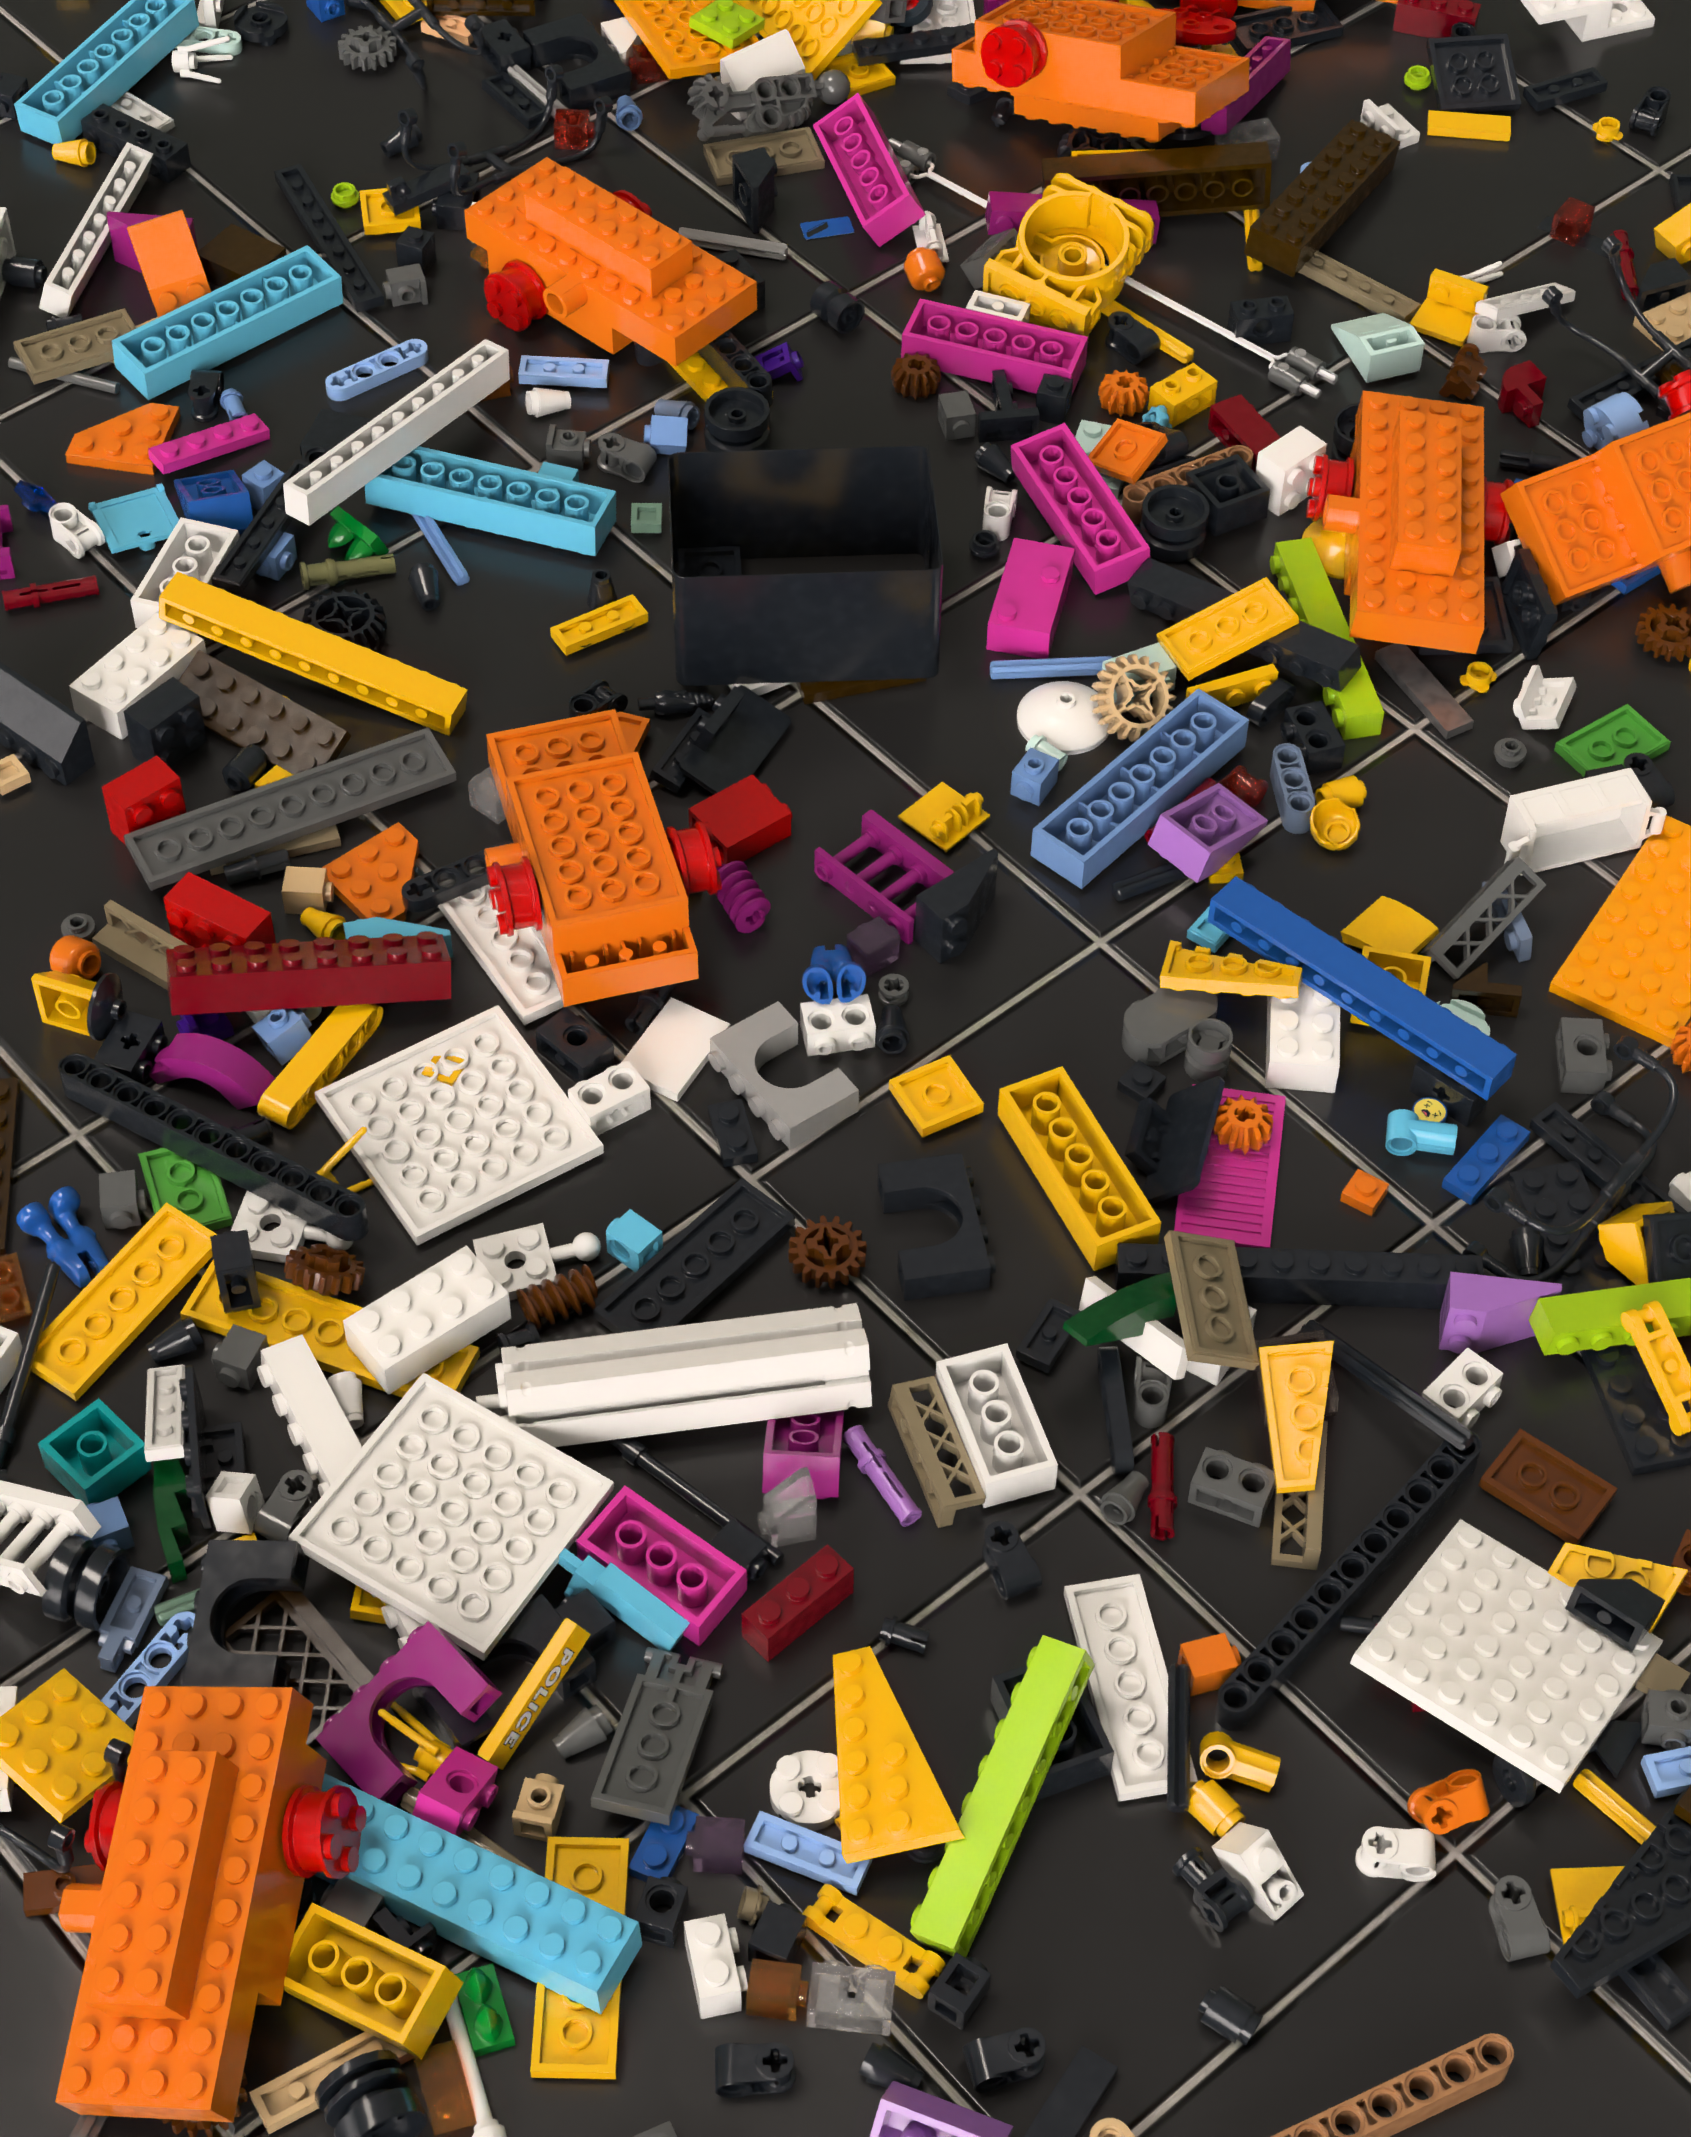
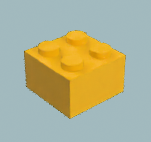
[1350,945,1431,1026]

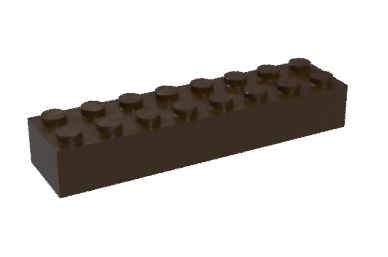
[1244,119,1400,277]
[1042,141,1272,217]

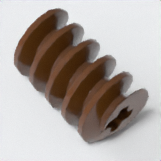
[516,1264,598,1331]

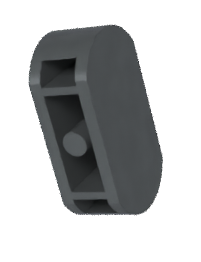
[1121,988,1218,1066]

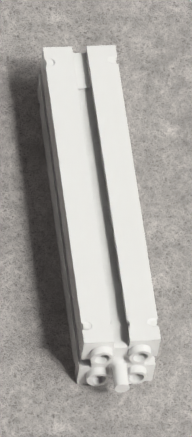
[476,1303,872,1447]

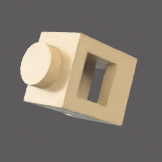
[512,1773,566,1842]

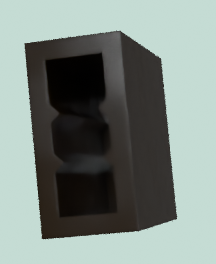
[198,223,287,287]

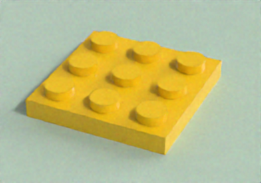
[0,1668,135,1823]

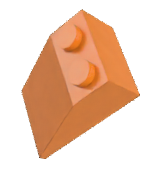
[127,209,211,318]

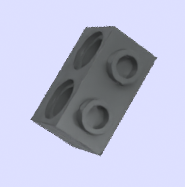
[960,228,1018,290]
[1188,1447,1275,1528]

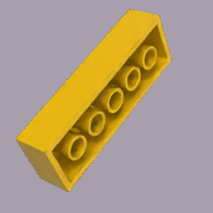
[998,1066,1161,1271]

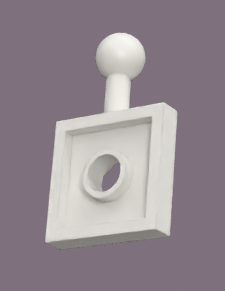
[231,1191,354,1263]
[473,1223,601,1301]

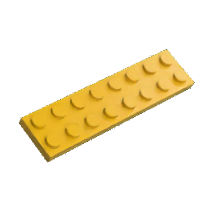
[180,1259,480,1398]

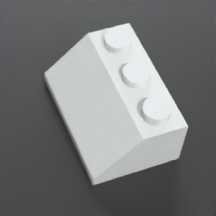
[720,29,805,121]

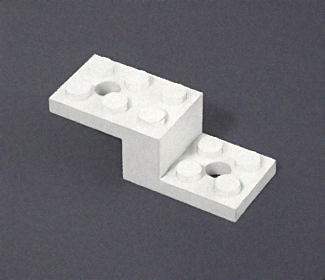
[1520,0,1655,42]

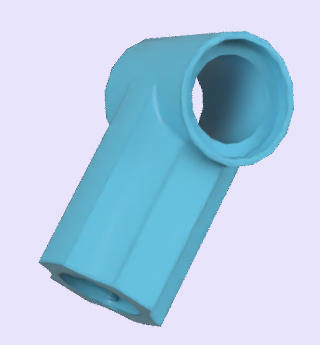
[1385,1109,1458,1156]

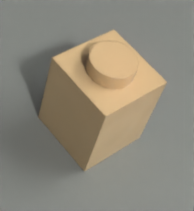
[281,866,334,914]

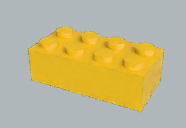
[284,1903,464,2060]

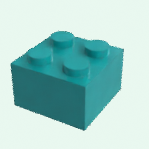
[38,1398,152,1505]

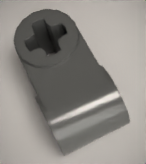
[597,433,657,483]
[1133,1356,1172,1429]
[253,1469,318,1541]
[1488,1875,1550,1962]

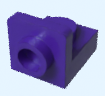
[755,342,804,382]
[176,1013,234,1040]

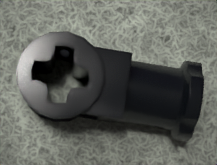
[1172,1847,1254,1932]

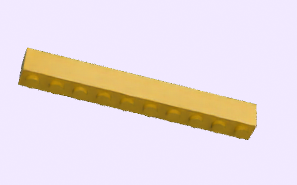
[159,572,468,736]

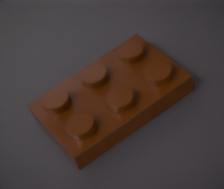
[1478,1428,1618,1545]

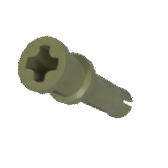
[299,553,396,590]

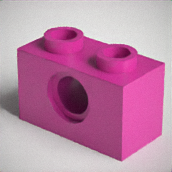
[412,1746,499,1837]

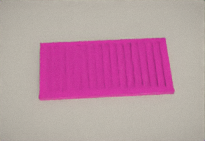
[1174,1084,1286,1248]

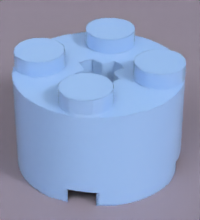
[1582,392,1649,451]

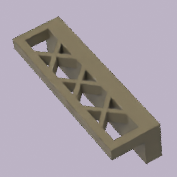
[92,900,188,990]
[888,1376,986,1528]
[1271,1421,1328,1570]

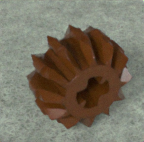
[891,352,941,400]

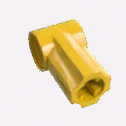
[1199,1731,1281,1792]

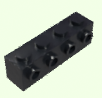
[81,104,191,183]

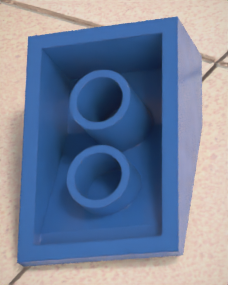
[174,470,253,534]

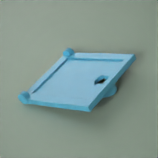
[88,483,179,554]

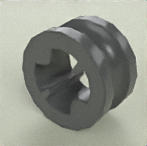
[878,973,909,1006]

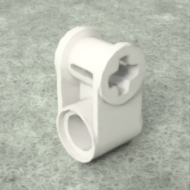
[1467,314,1527,353]
[982,486,1018,542]
[49,502,105,559]
[1355,1826,1436,1882]

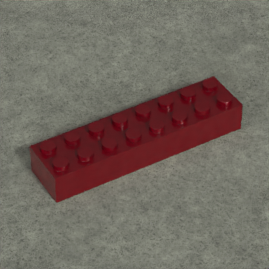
[166,931,451,1016]

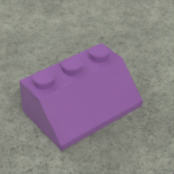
[870,2081,1013,2137]

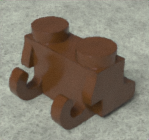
[1439,343,1488,400]

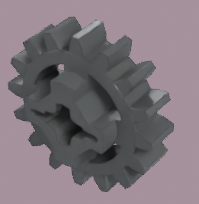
[338,25,397,71]

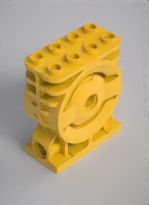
[983,173,1154,337]

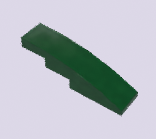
[1063,1272,1177,1347]
[153,1458,192,1584]

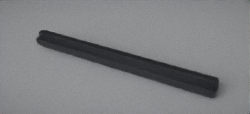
[1301,1320,1474,1451]

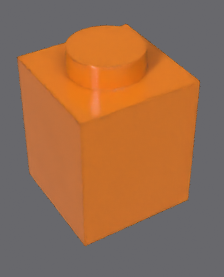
[1177,1632,1242,1696]

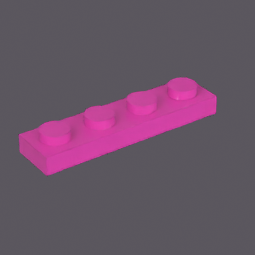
[148,413,270,475]

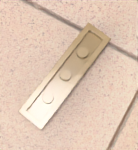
[249,2032,415,2134]

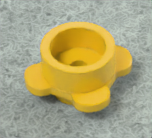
[1592,117,1623,142]
[1460,661,1497,693]

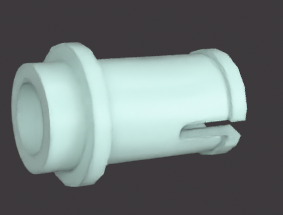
[1025,735,1068,771]

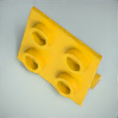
[898,782,990,852]
[1550,1866,1625,1945]

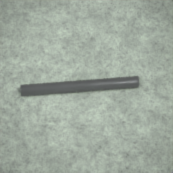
[8,356,120,394]

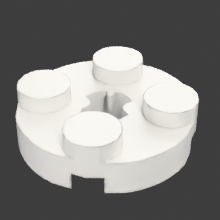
[770,1750,840,1831]

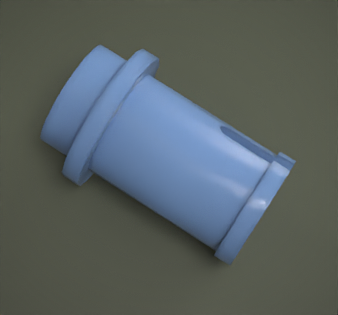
[220,388,248,421]

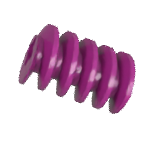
[715,861,771,933]

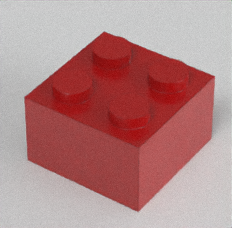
[102,755,187,847]

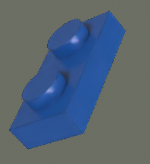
[628,1805,699,1882]

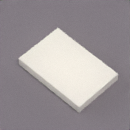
[620,997,730,1102]

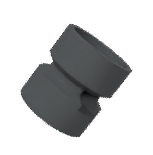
[1184,1018,1233,1082]

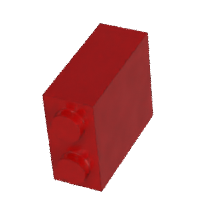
[688,774,793,864]

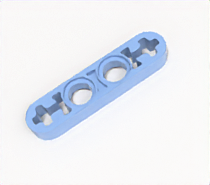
[325,339,429,401]
[101,1611,195,1728]

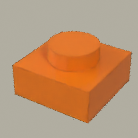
[1340,1169,1389,1217]

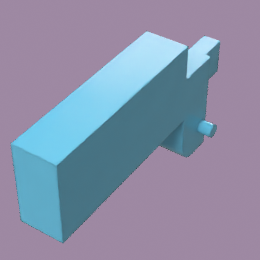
[558,1548,690,1652]

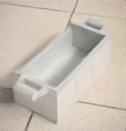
[1500,768,1667,876]

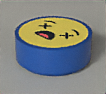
[1412,1097,1447,1123]

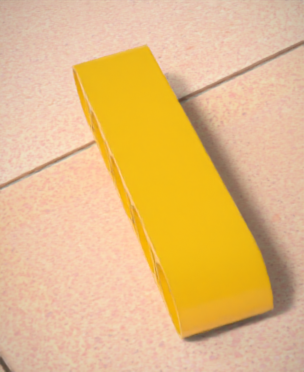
[257,1004,383,1129]

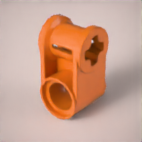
[1407,1769,1490,1835]

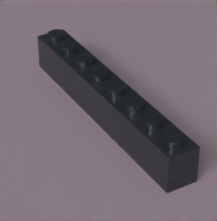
[1127,558,1361,692]

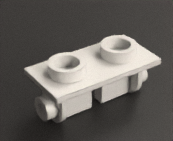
[912,211,949,262]

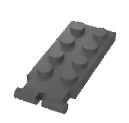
[591,1647,724,1826]

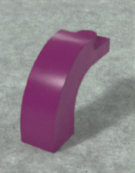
[148,1033,275,1110]

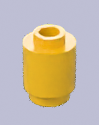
[1315,775,1367,808]
[1188,1779,1246,1838]

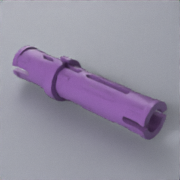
[842,1425,922,1527]

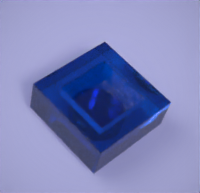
[14,480,57,513]

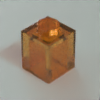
[746,1958,809,2021]

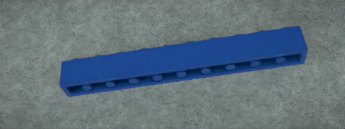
[1208,876,1517,1101]

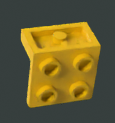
[1410,268,1489,346]

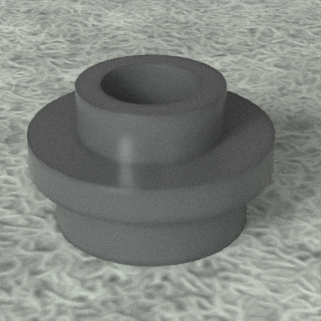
[1494,738,1527,768]
[61,913,96,941]

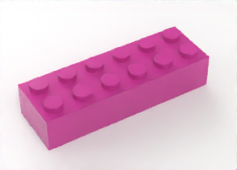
[813,93,926,247]
[901,298,1088,394]
[1011,423,1150,595]

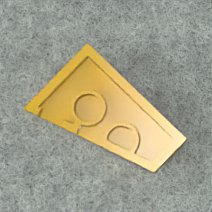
[1547,1542,1688,1633]

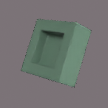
[631,503,663,533]

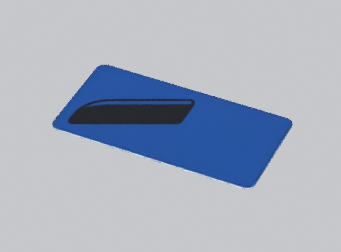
[800,216,854,240]

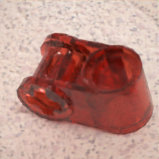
[1215,765,1268,807]

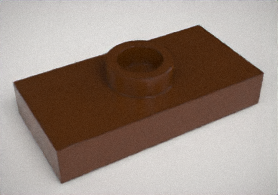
[23,1864,105,1917]

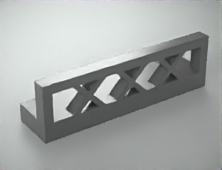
[1419,856,1546,980]

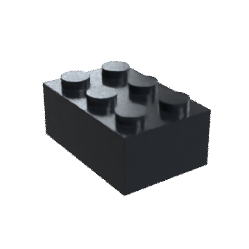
[990,1665,1114,1800]

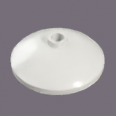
[1017,681,1109,755]

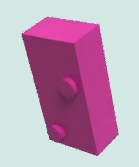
[986,538,1075,659]
[576,1485,747,1647]

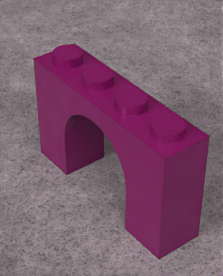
[315,1621,503,1806]

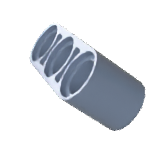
[1270,743,1315,834]

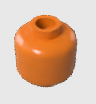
[903,247,945,292]
[49,935,101,980]

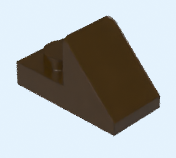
[1449,963,1522,1018]

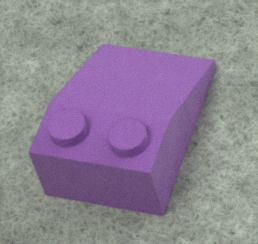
[1148,783,1268,883]
[1439,1272,1562,1353]

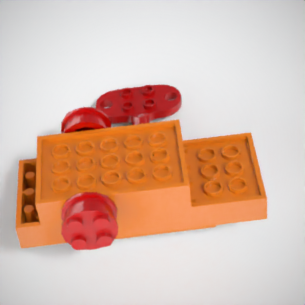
[952,0,1250,143]

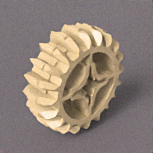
[1090,654,1176,742]

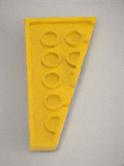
[833,1646,964,1864]

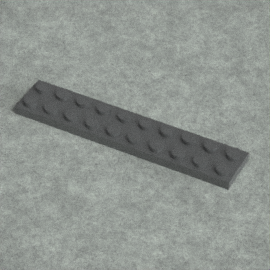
[124,727,456,891]

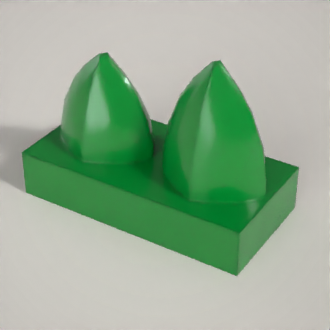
[328,506,389,561]
[455,1963,515,2058]

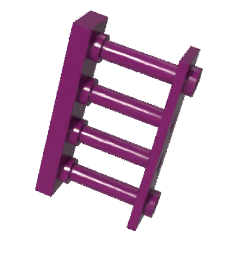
[814,809,954,945]

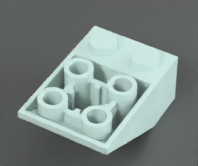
[1331,313,1425,383]

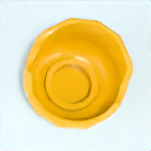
[1309,798,1361,851]

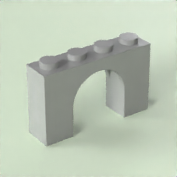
[708,1001,859,1150]

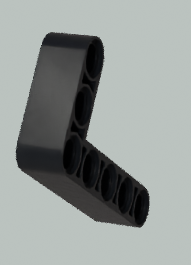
[634,330,773,408]

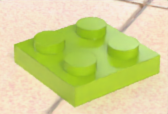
[689,0,765,49]

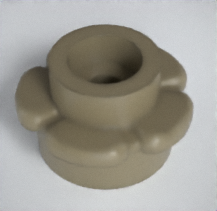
[737,1885,769,1926]

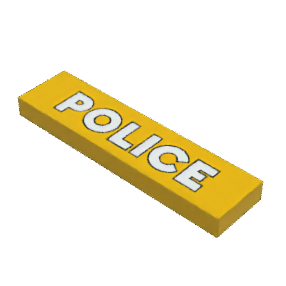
[477,1618,591,1770]

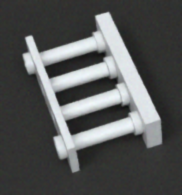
[0,1480,101,1597]

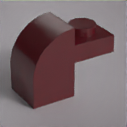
[1498,360,1547,428]

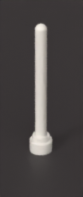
[446,1996,507,2137]

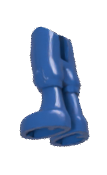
[802,944,866,1004]
[16,1186,109,1289]

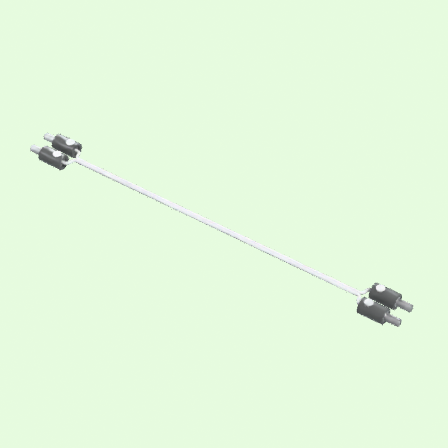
[888,138,1338,399]

